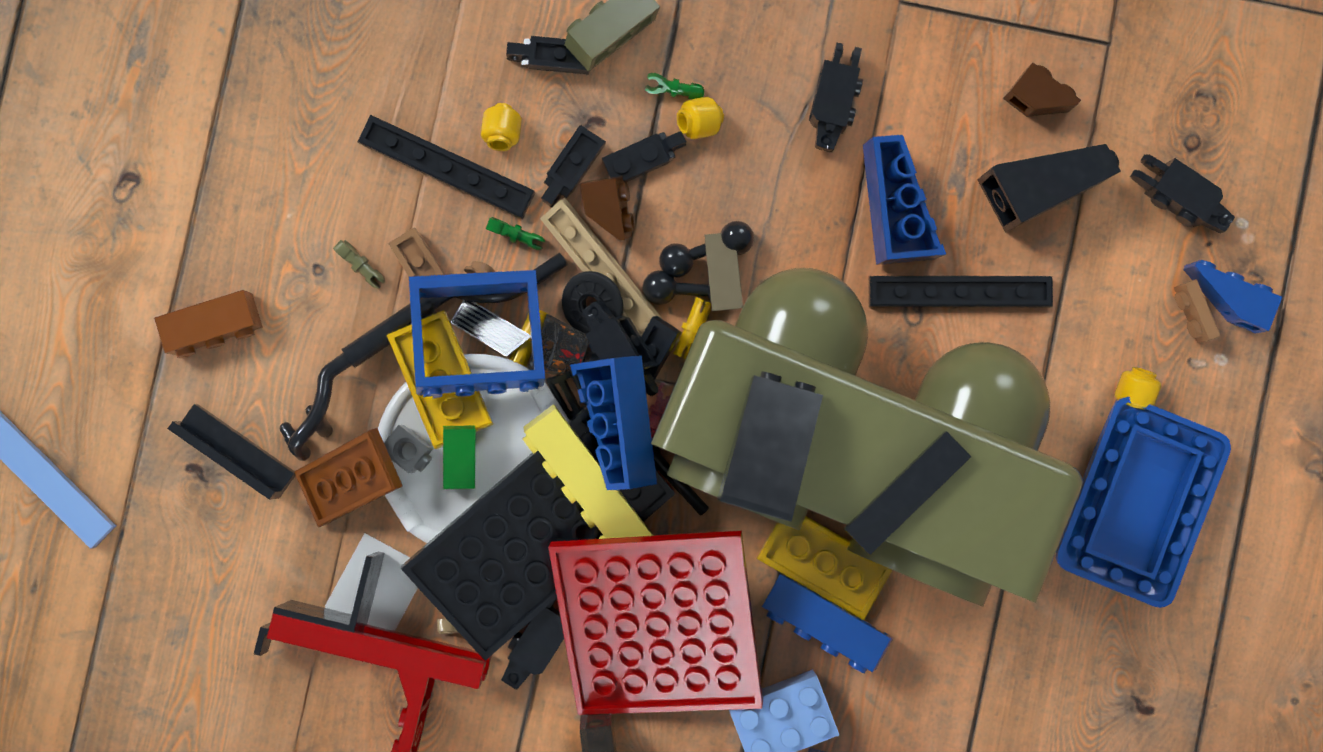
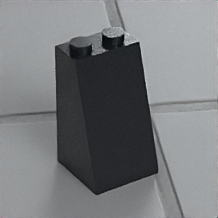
[977,144,1121,233]
[717,371,823,522]

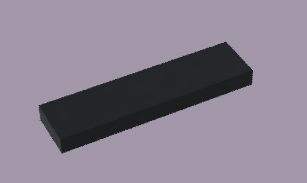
[844,431,971,555]

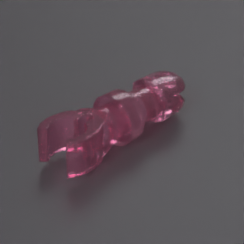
[648,382,674,438]

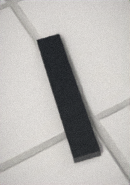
[357,115,536,220]
[868,276,1053,308]

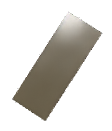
[704,233,743,311]

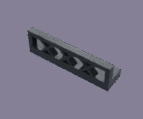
[167,404,296,500]

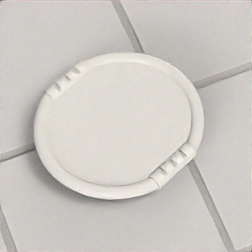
[378,354,569,543]

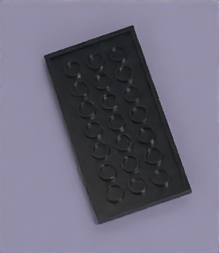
[401,406,675,661]

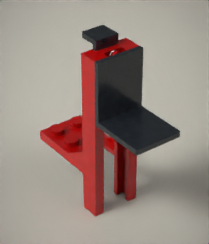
[254,551,492,752]

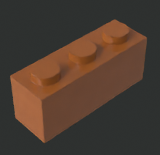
[154,290,263,358]

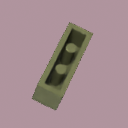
[565,0,660,72]

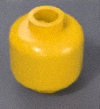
[677,97,724,140]
[480,103,522,151]
[1115,367,1161,410]

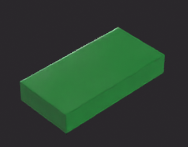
[443,425,476,489]

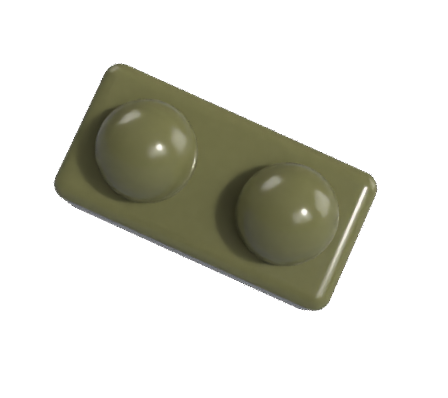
[651,268,1083,607]

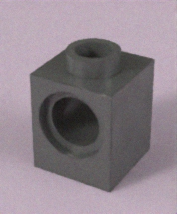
[384,425,434,473]

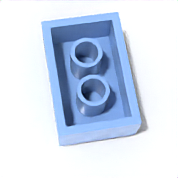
[729,669,839,752]

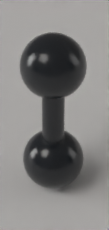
[659,221,754,278]
[642,270,742,305]

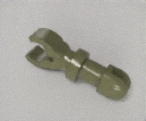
[333,240,385,289]

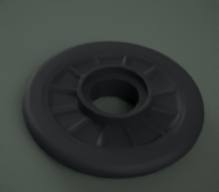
[562,271,624,335]

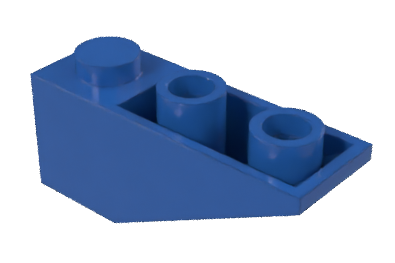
[1183,260,1282,333]

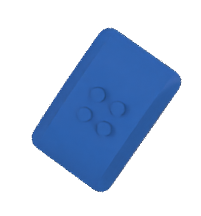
[1056,397,1231,608]

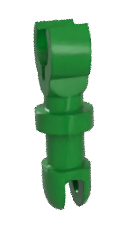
[645,73,704,99]
[486,217,545,250]

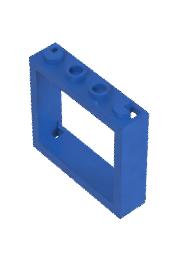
[409,270,545,399]

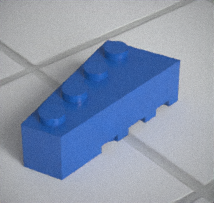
[863,135,946,265]
[570,356,657,490]
[762,574,894,674]

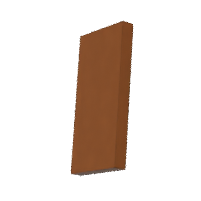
[294,428,403,528]

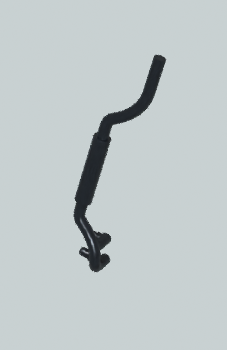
[280,253,568,461]

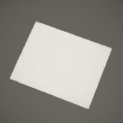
[325,533,418,631]

